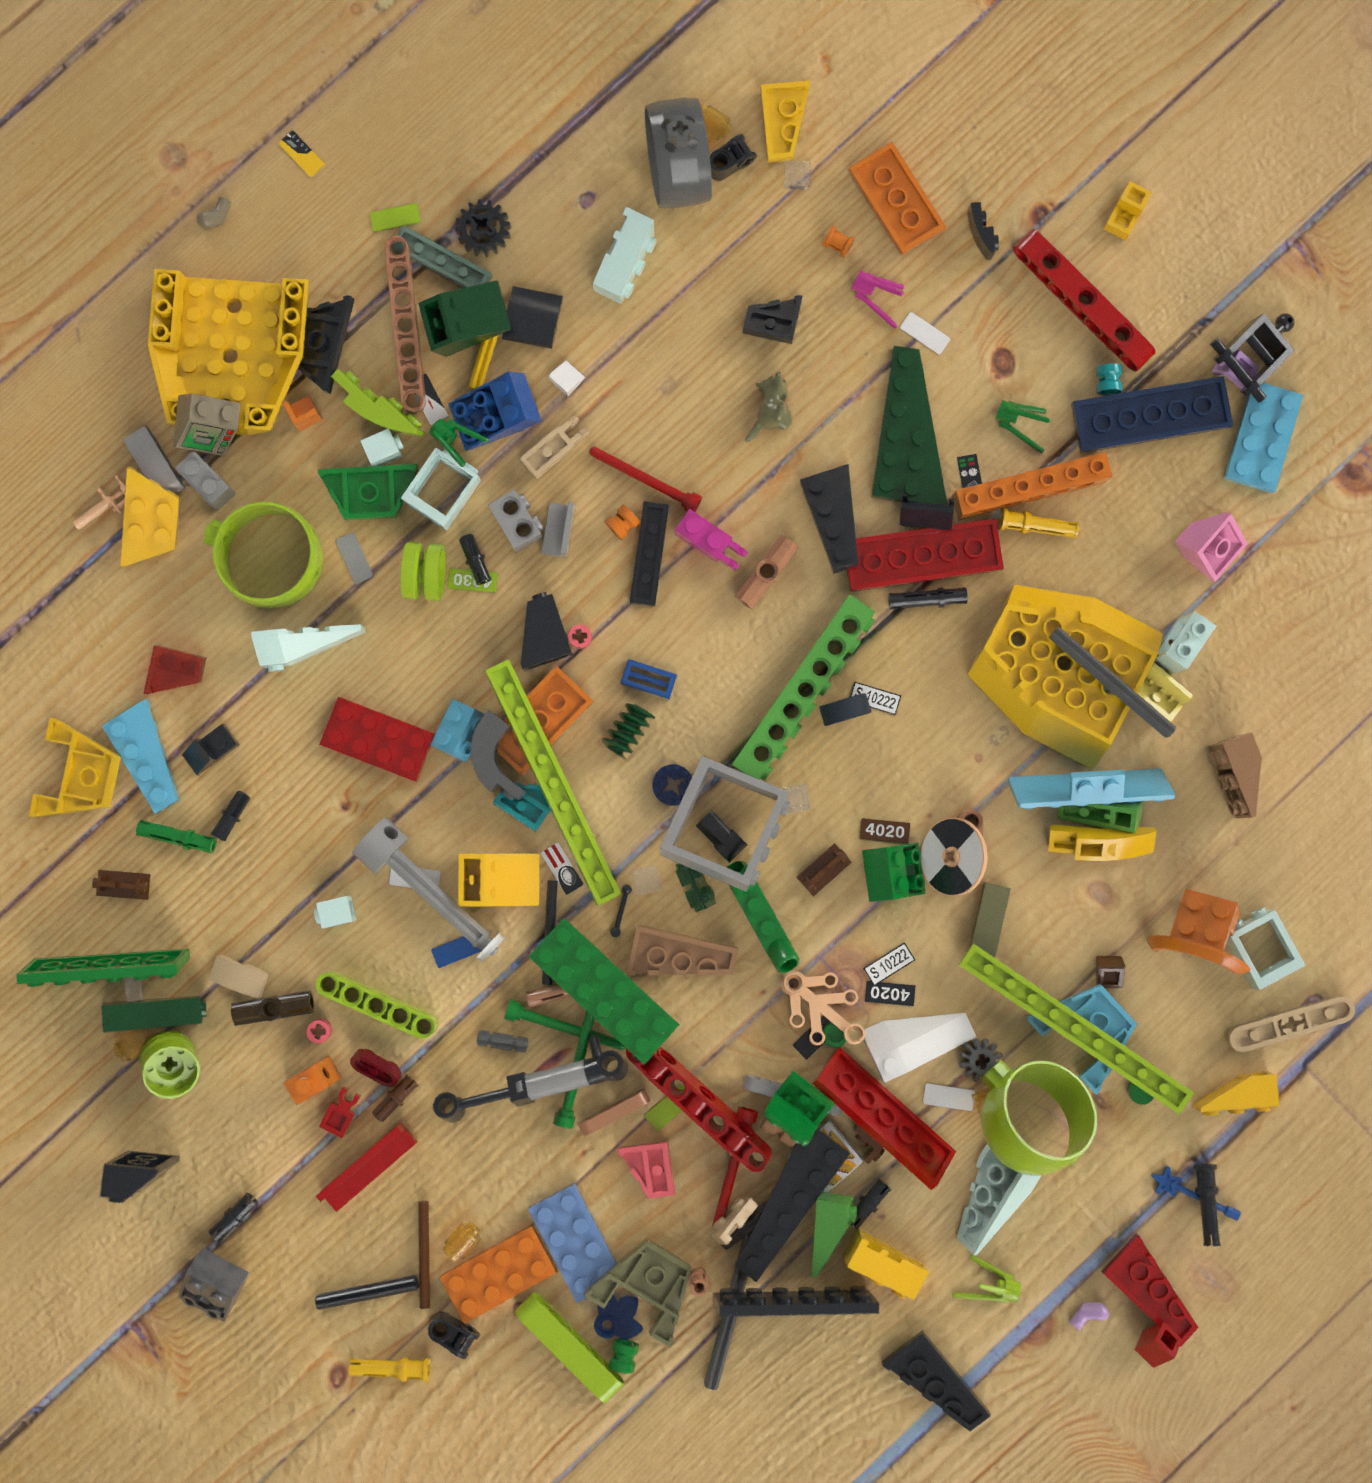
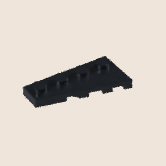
[800,464,858,574]
[882,1330,991,1432]

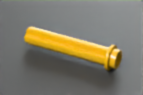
[468,335,498,390]

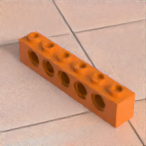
[952,452,1113,520]

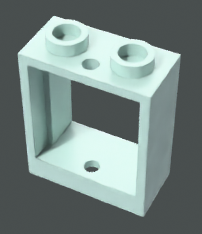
[401,448,481,531]
[1154,611,1216,675]
[1227,907,1306,990]

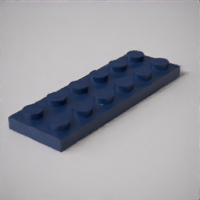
[1071,376,1233,453]

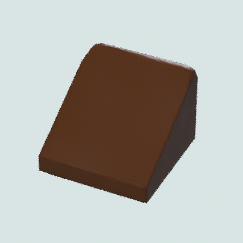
[1096,956,1126,988]

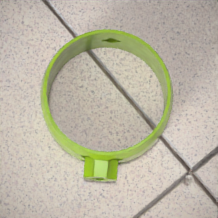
[203,502,323,609]
[981,1059,1097,1176]

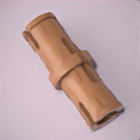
[689,1267,710,1297]

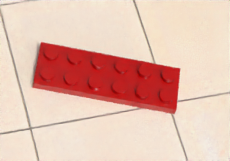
[847,519,1004,592]
[812,1047,956,1190]

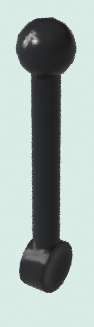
[610,885,632,937]

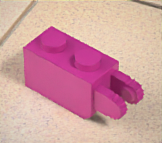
[675,509,748,571]

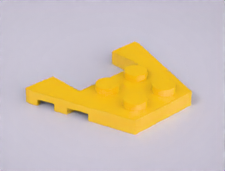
[28,718,121,817]

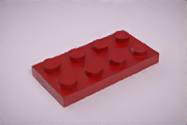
[319,697,435,782]

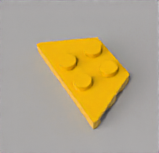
[121,467,180,566]

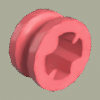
[568,625,592,649]
[306,1018,332,1044]

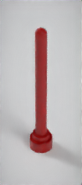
[589,447,702,512]
[712,1106,758,1226]

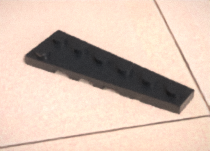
[735,1128,850,1282]

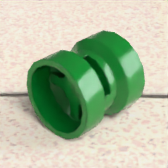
[609,1338,639,1374]

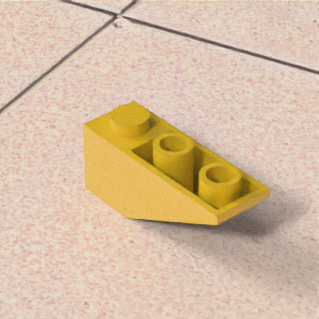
[1193,1071,1279,1116]

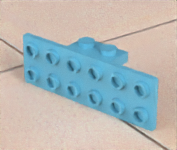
[1008,769,1175,809]

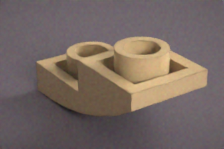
[209,955,269,998]

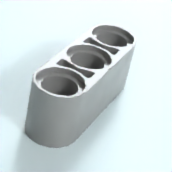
[123,425,185,494]

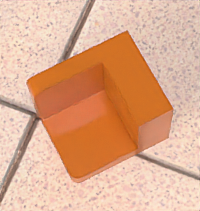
[283,395,323,432]

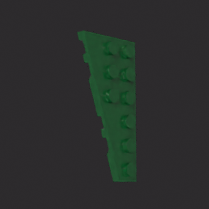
[871,346,948,505]

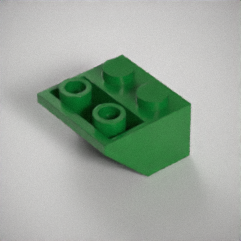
[862,843,926,902]

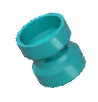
[1096,364,1123,395]

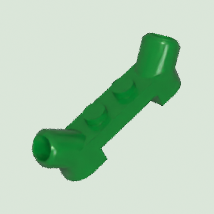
[726,861,800,973]

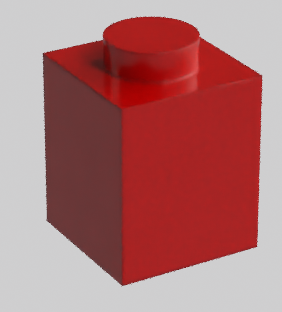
[1134,1321,1183,1368]

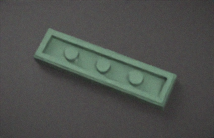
[391,225,492,288]

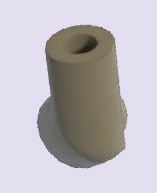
[196,197,231,228]

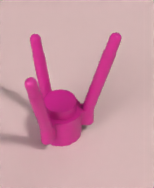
[852,271,904,328]

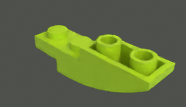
[331,369,425,437]

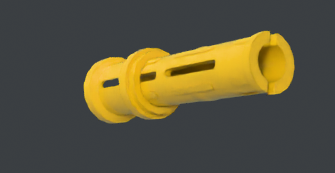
[998,507,1079,539]
[349,1357,431,1383]

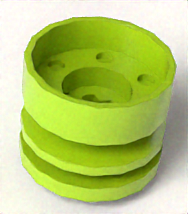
[139,1030,200,1099]

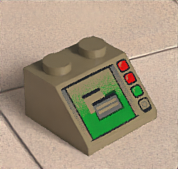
[173,394,240,456]

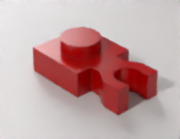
[319,1087,361,1138]

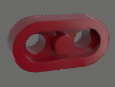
[350,1049,401,1087]

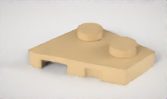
[709,1197,758,1245]

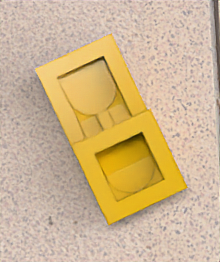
[1103,181,1152,241]

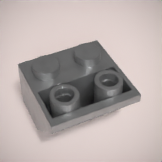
[178,1248,249,1322]

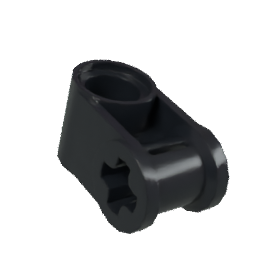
[710,134,757,181]
[428,1312,480,1359]

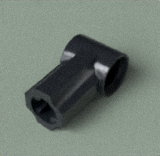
[696,810,748,863]

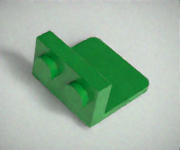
[764,1070,835,1146]

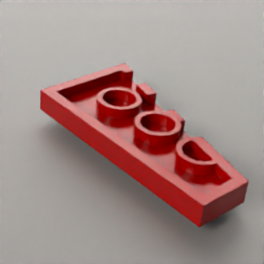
[1101,1233,1199,1347]

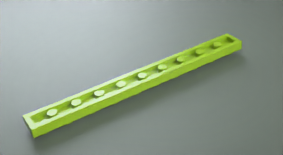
[484,659,621,906]
[958,943,1194,1115]

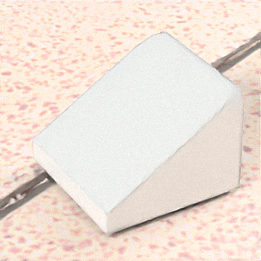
[548,361,585,396]

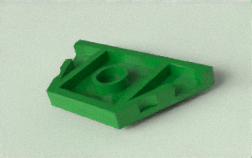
[318,464,418,521]

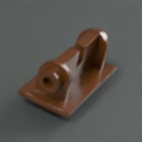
[796,843,852,897]
[92,870,151,900]

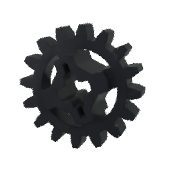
[455,199,511,257]

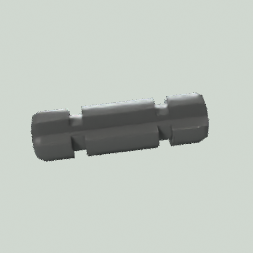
[477,1030,528,1053]

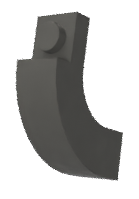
[471,710,526,801]

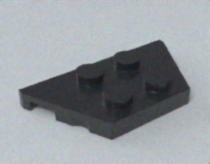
[298,295,355,394]

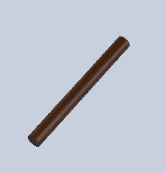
[418,1201,430,1309]

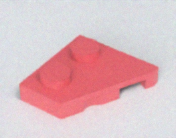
[617,1141,676,1199]

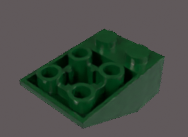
[418,280,511,357]

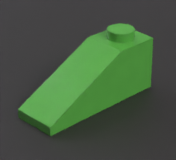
[1058,801,1144,833]
[811,1192,857,1277]

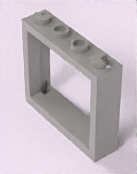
[660,756,791,892]

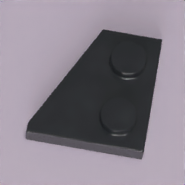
[742,295,803,344]

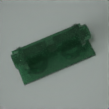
[675,863,716,912]

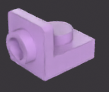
[1212,350,1259,389]

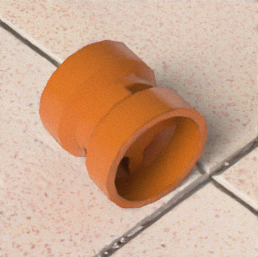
[605,504,640,540]

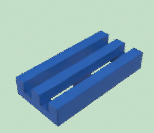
[620,659,677,700]

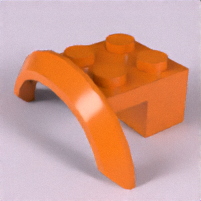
[1147,889,1251,974]

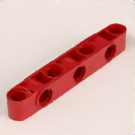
[1013,229,1156,372]
[626,1047,772,1172]

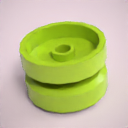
[401,542,446,602]

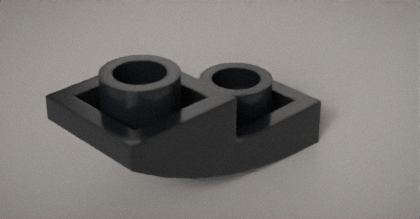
[967,202,999,260]

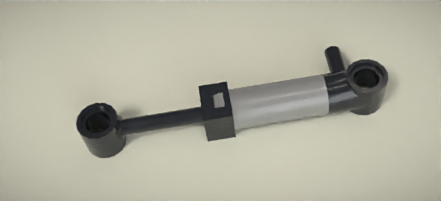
[433,1035,628,1123]

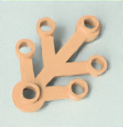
[781,970,865,1046]

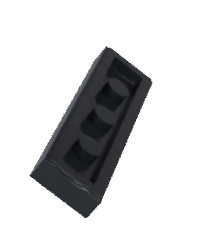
[630,501,669,607]

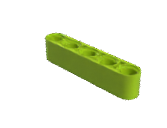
[315,971,438,1039]
[515,1292,625,1403]

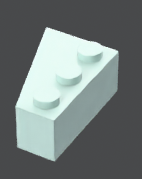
[593,207,657,304]

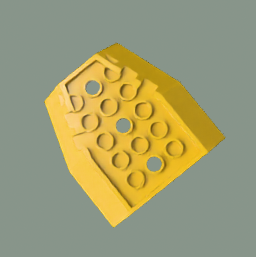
[147,269,309,435]
[967,585,1163,770]

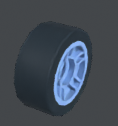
[819,693,872,726]

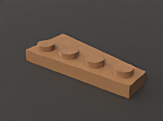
[626,924,739,976]

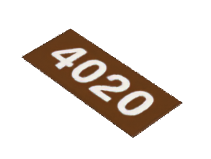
[860,818,910,843]

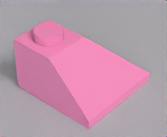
[1175,512,1248,582]

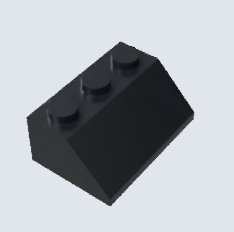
[100,1150,180,1203]

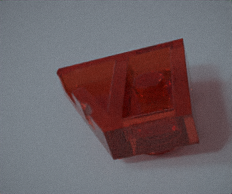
[143,645,207,694]

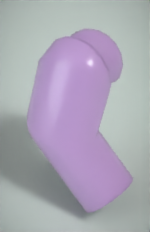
[1069,1302,1109,1330]

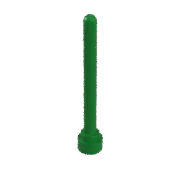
[504,999,626,1050]
[553,1011,595,1129]

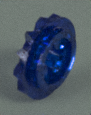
[652,764,692,806]

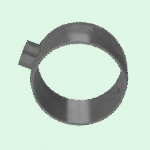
[645,97,712,209]

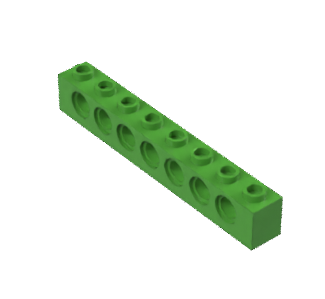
[731,594,875,781]

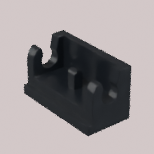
[900,494,955,530]

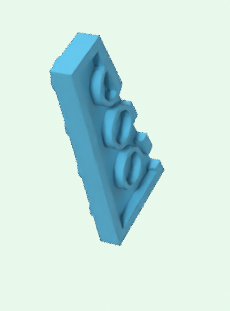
[102,699,180,814]

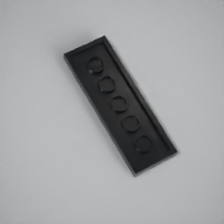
[713,1286,879,1317]

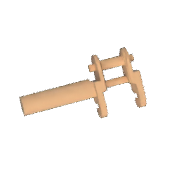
[73,475,126,530]

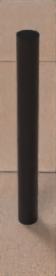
[542,880,558,985]

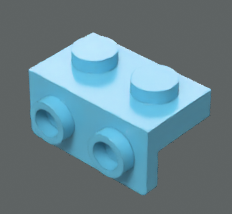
[430,699,485,762]

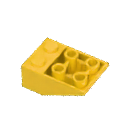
[458,853,540,906]

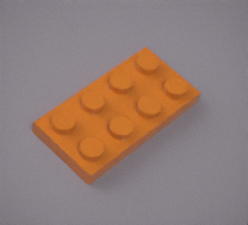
[848,142,946,256]
[497,665,594,776]
[439,1224,557,1324]

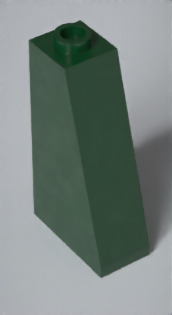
[101,995,207,1033]

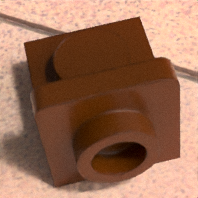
[853,1123,885,1164]

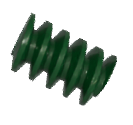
[602,703,656,761]

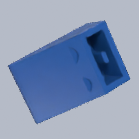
[448,371,542,451]

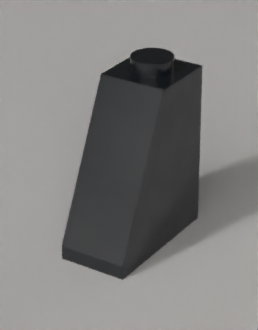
[521,592,573,671]

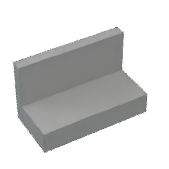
[541,502,576,558]

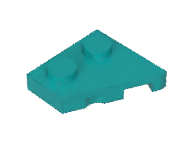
[493,782,551,832]

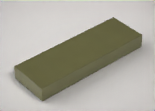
[969,882,1011,957]

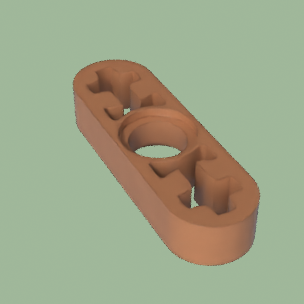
[578,1089,651,1136]

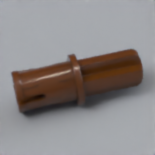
[372,1074,419,1122]

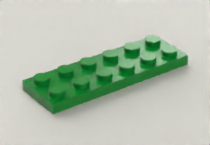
[528,918,680,1064]
[16,949,190,987]

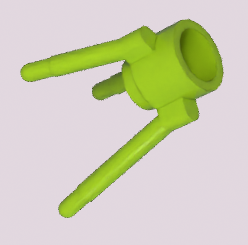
[952,1255,1021,1303]

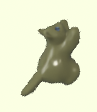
[745,372,792,442]

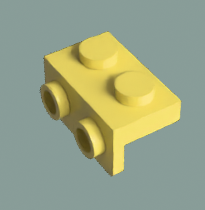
[1138,663,1193,722]

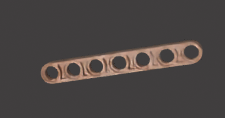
[385,235,426,414]

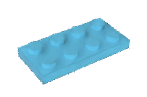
[1223,383,1303,493]

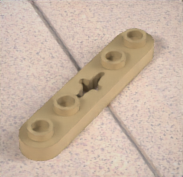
[1227,996,1355,1052]

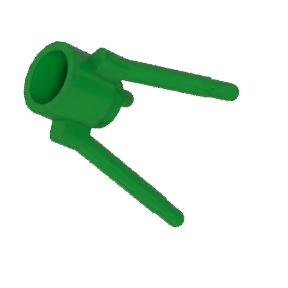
[995,400,1051,453]
[429,419,489,467]

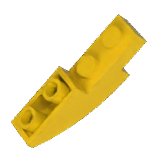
[1048,824,1157,861]

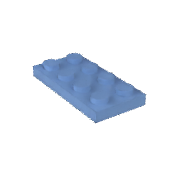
[528,1183,617,1303]

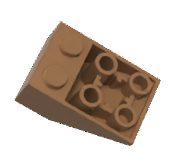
[1208,733,1262,818]

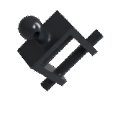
[1210,313,1295,403]

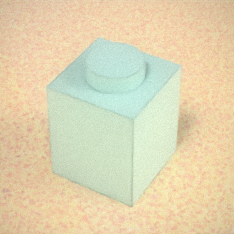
[361,429,404,466]
[314,895,357,929]

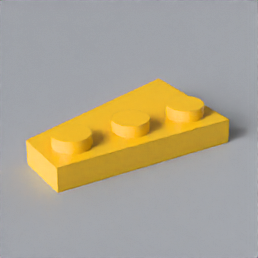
[760,80,811,163]

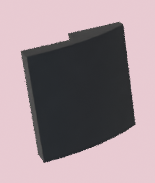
[502,286,563,349]

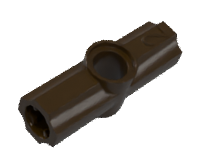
[231,990,314,1026]

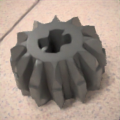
[958,1038,1003,1082]

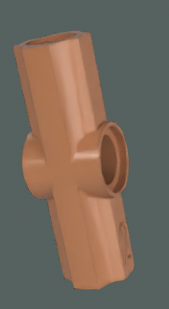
[735,535,799,610]

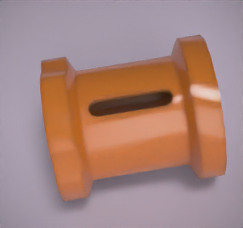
[822,225,855,258]

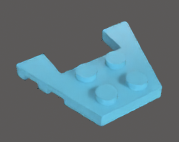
[1025,984,1137,1094]

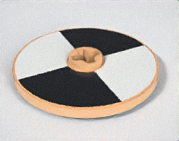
[921,818,987,896]

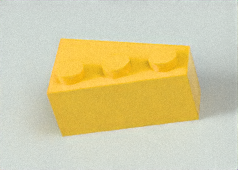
[842,1228,929,1300]

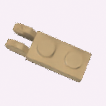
[520,416,589,480]

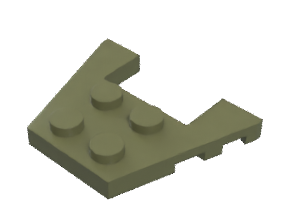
[583,1238,692,1347]

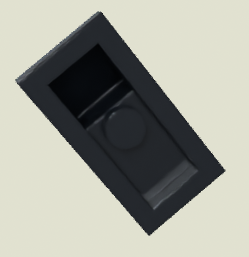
[182,724,240,776]

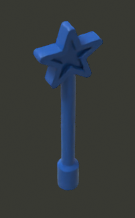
[1151,1166,1241,1221]

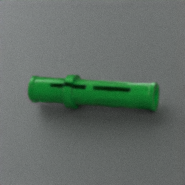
[136,820,217,854]

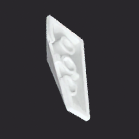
[864,1013,976,1083]

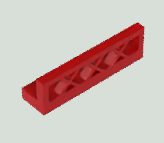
[315,1122,418,1212]

